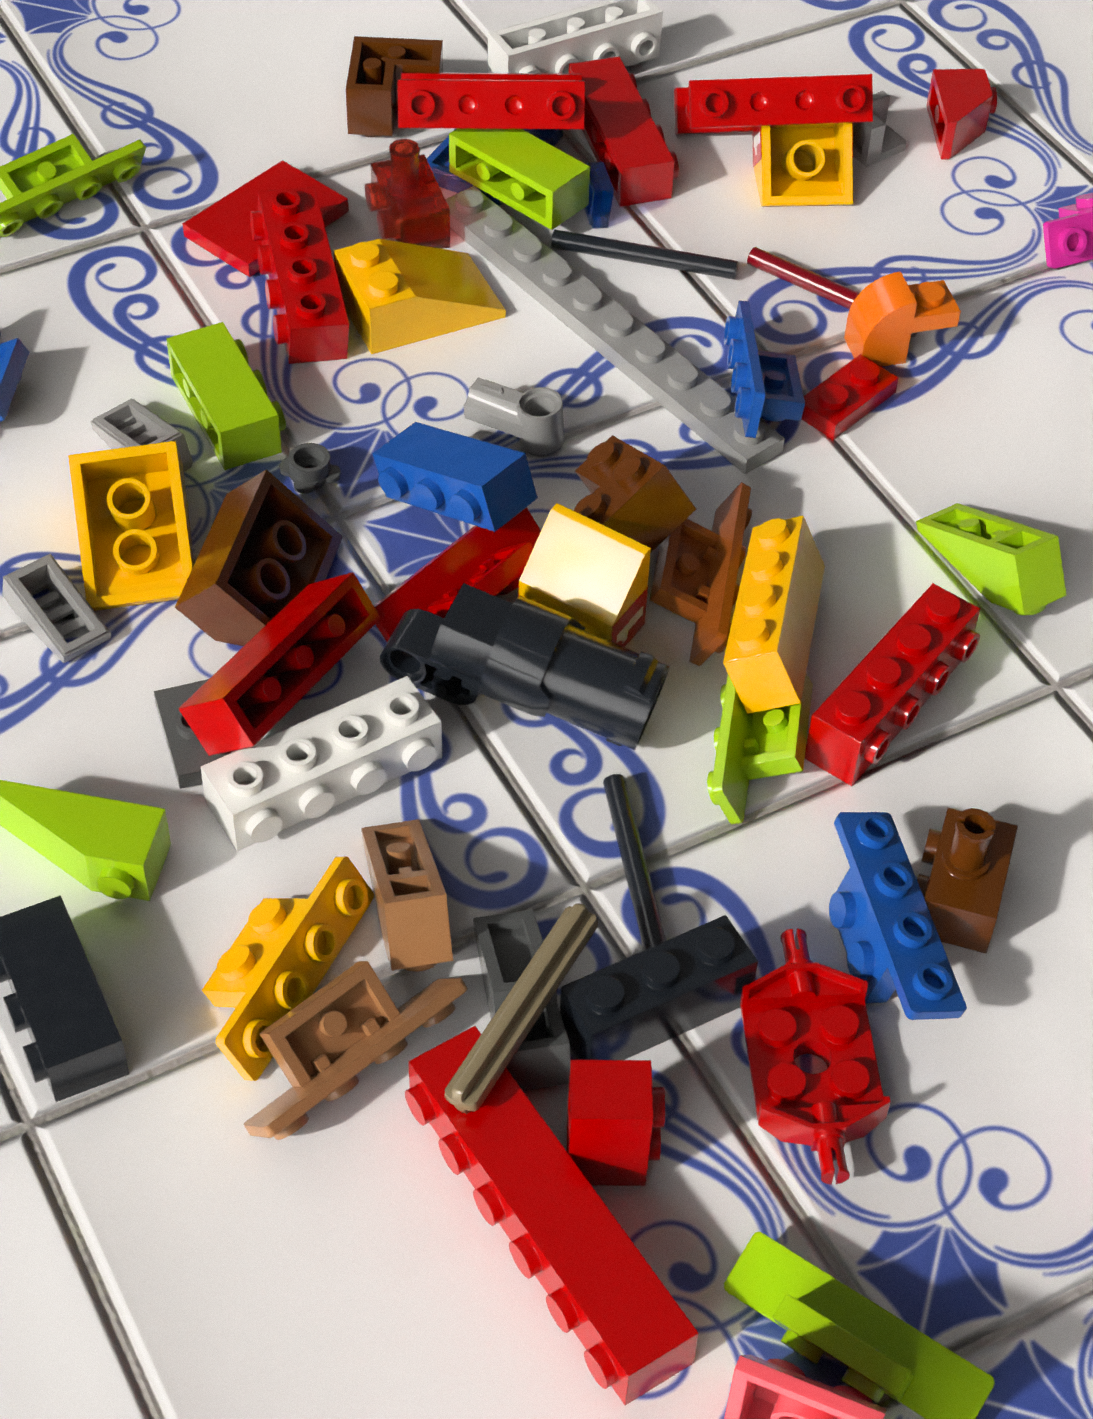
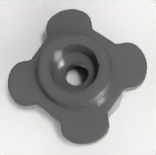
[279,443,341,494]

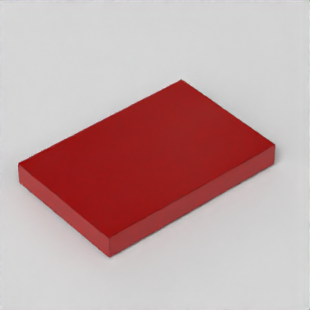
[182,160,349,277]

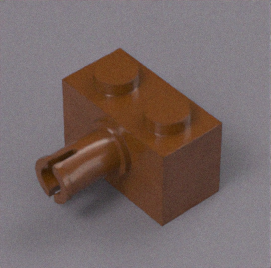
[917,808,1018,954]

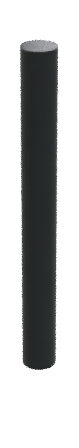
[551,229,738,280]
[603,774,666,950]

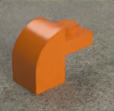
[844,271,961,367]

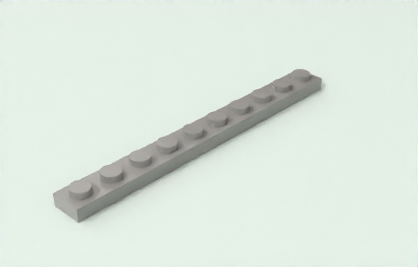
[437,186,785,474]

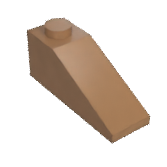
[361,819,453,972]

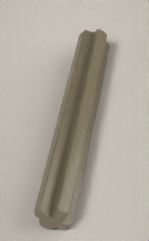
[445,903,598,1114]

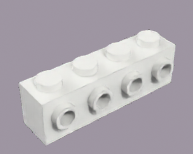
[488,0,663,73]
[201,676,442,851]

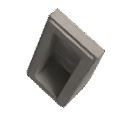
[90,398,193,471]
[2,554,111,664]

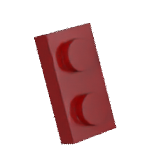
[801,354,899,440]

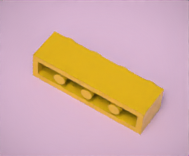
[723,515,825,714]

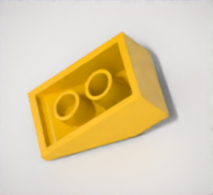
[334,239,506,354]
[68,441,194,611]

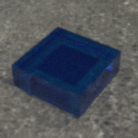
[584,162,614,229]

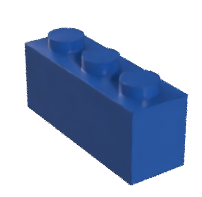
[372,422,538,532]

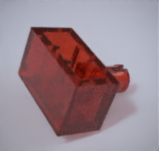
[365,139,450,249]

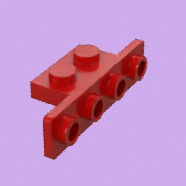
[374,507,541,642]

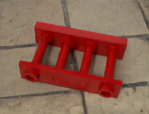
[397,72,585,129]
[674,74,873,135]

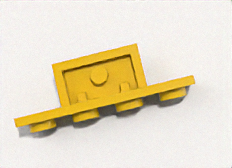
[202,857,374,1081]

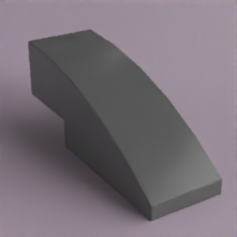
[473,909,570,1091]

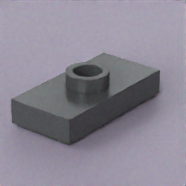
[154,679,232,789]

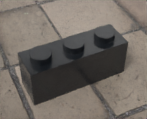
[0,895,129,1102]
[560,915,758,1060]

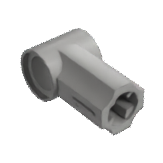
[464,377,565,456]

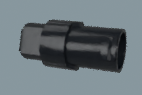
[380,583,670,750]

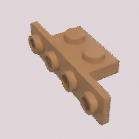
[243,961,468,1140]

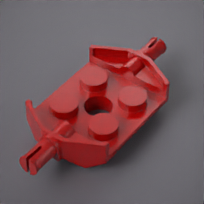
[740,928,891,1185]

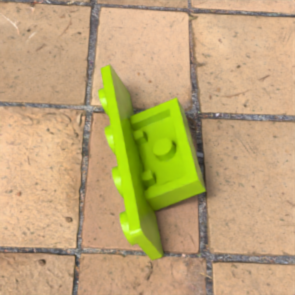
[0,134,146,237]
[707,672,813,825]
[724,1232,995,1419]

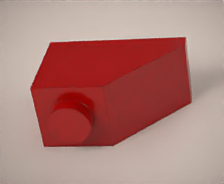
[926,69,997,160]

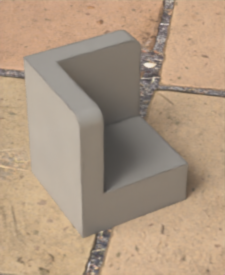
[853,91,907,167]

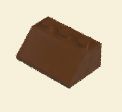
[175,469,343,646]

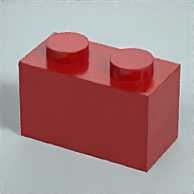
[566,1060,665,1186]

